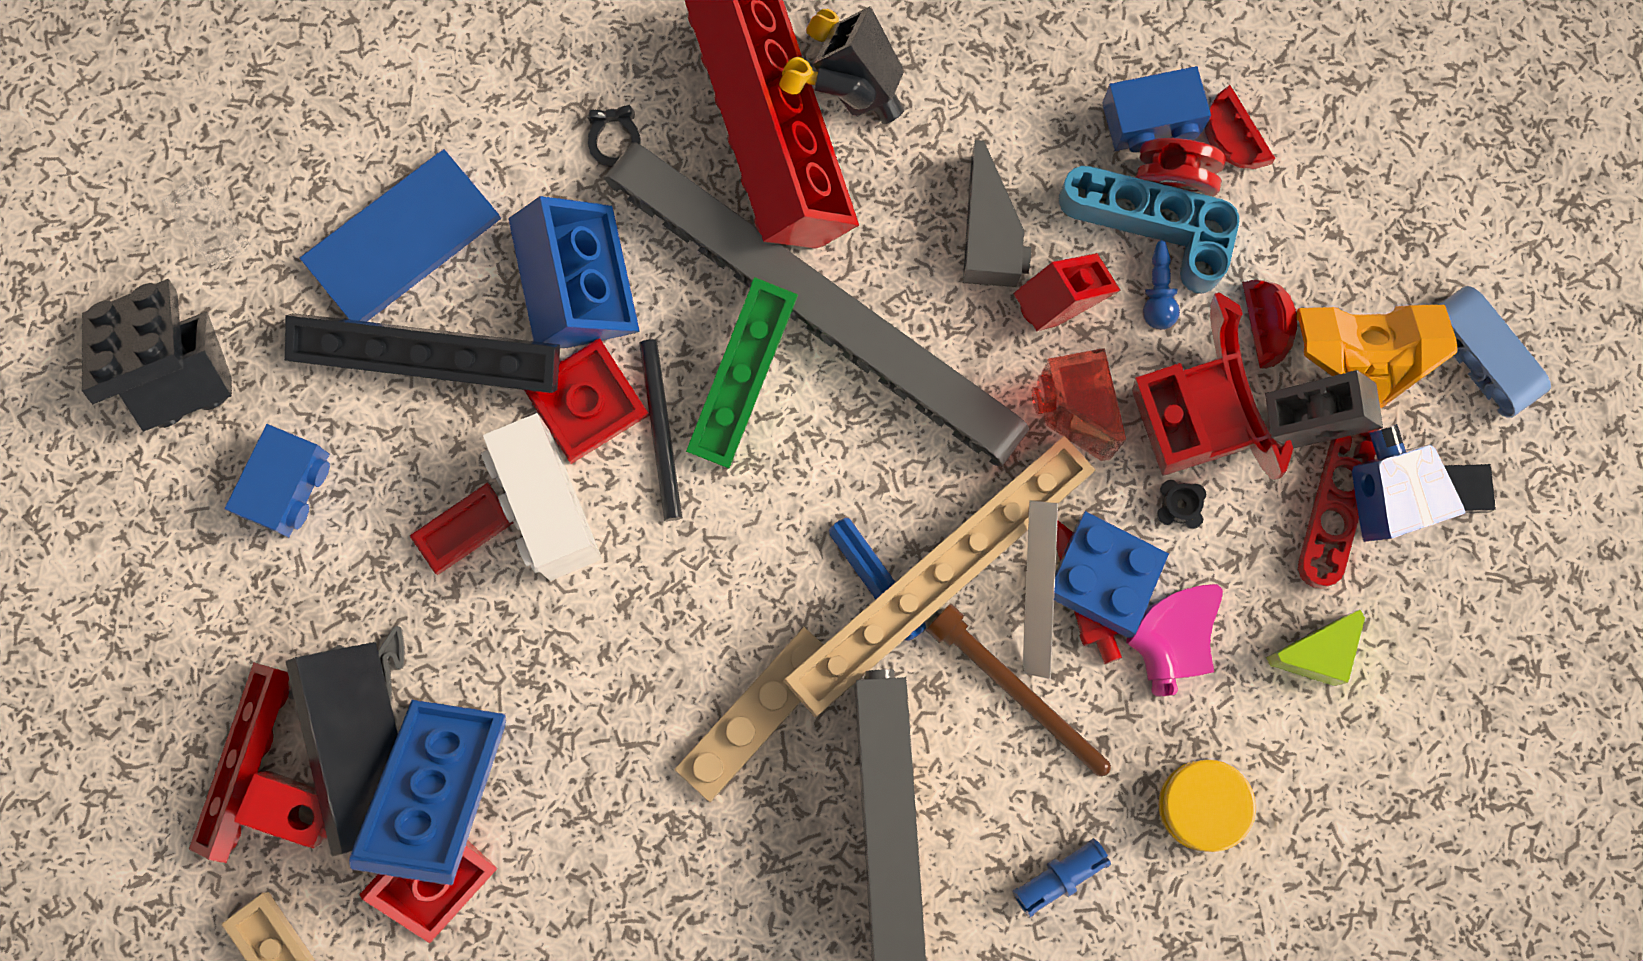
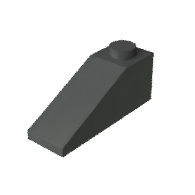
[963,140,1031,287]

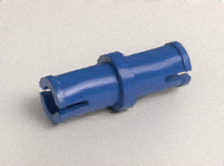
[1012,838,1111,918]

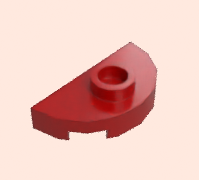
[1205,85,1276,169]
[1242,279,1297,369]

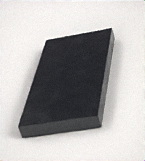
[285,642,398,856]

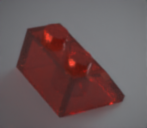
[1032,348,1126,461]

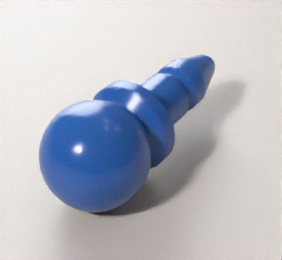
[1143,240,1180,330]

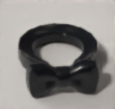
[587,105,641,167]

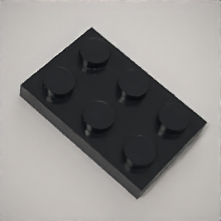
[82,278,183,405]

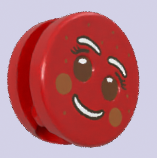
[1136,138,1226,197]

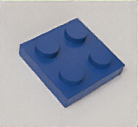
[1054,511,1169,639]

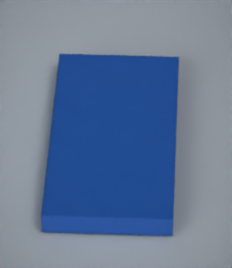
[300,149,501,322]
[349,700,506,885]

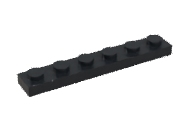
[284,313,560,393]

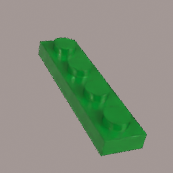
[686,277,798,469]

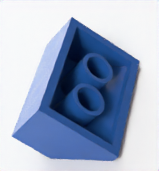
[508,196,640,348]

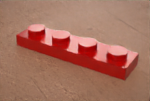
[189,662,289,863]

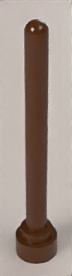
[925,603,1111,777]

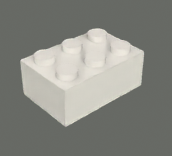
[481,413,602,581]

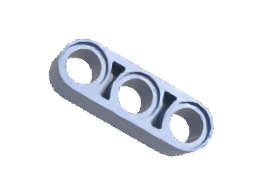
[1438,286,1551,418]

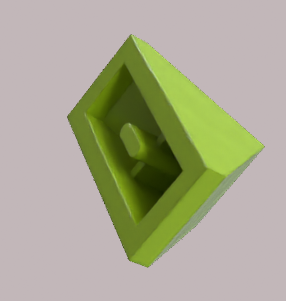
[1265,610,1365,686]

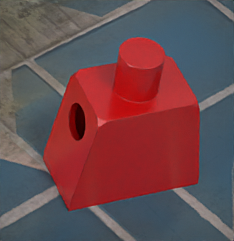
[234,770,327,849]

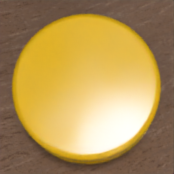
[1158,760,1256,852]

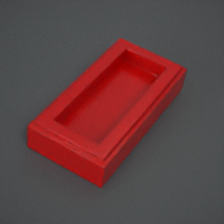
[409,482,514,575]

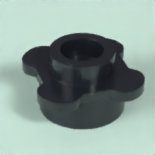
[1157,480,1207,529]

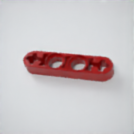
[1298,430,1376,589]

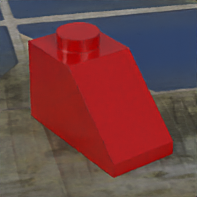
[1013,253,1121,331]

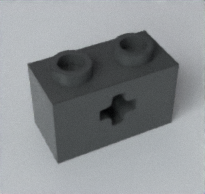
[1265,370,1383,448]

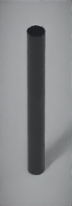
[639,339,683,522]

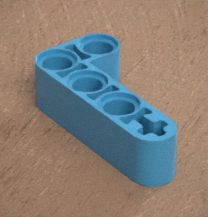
[1059,166,1239,294]

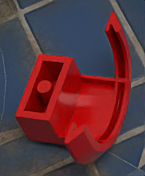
[1132,292,1294,480]

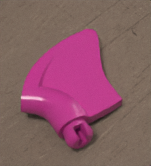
[1126,584,1223,697]

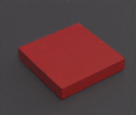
[524,338,649,464]

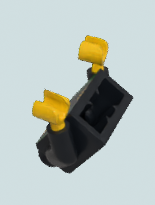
[779,6,905,124]

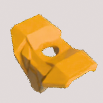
[1297,305,1458,408]

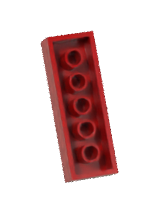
[684,0,859,249]

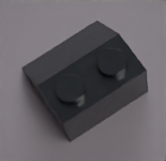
[119,311,232,432]

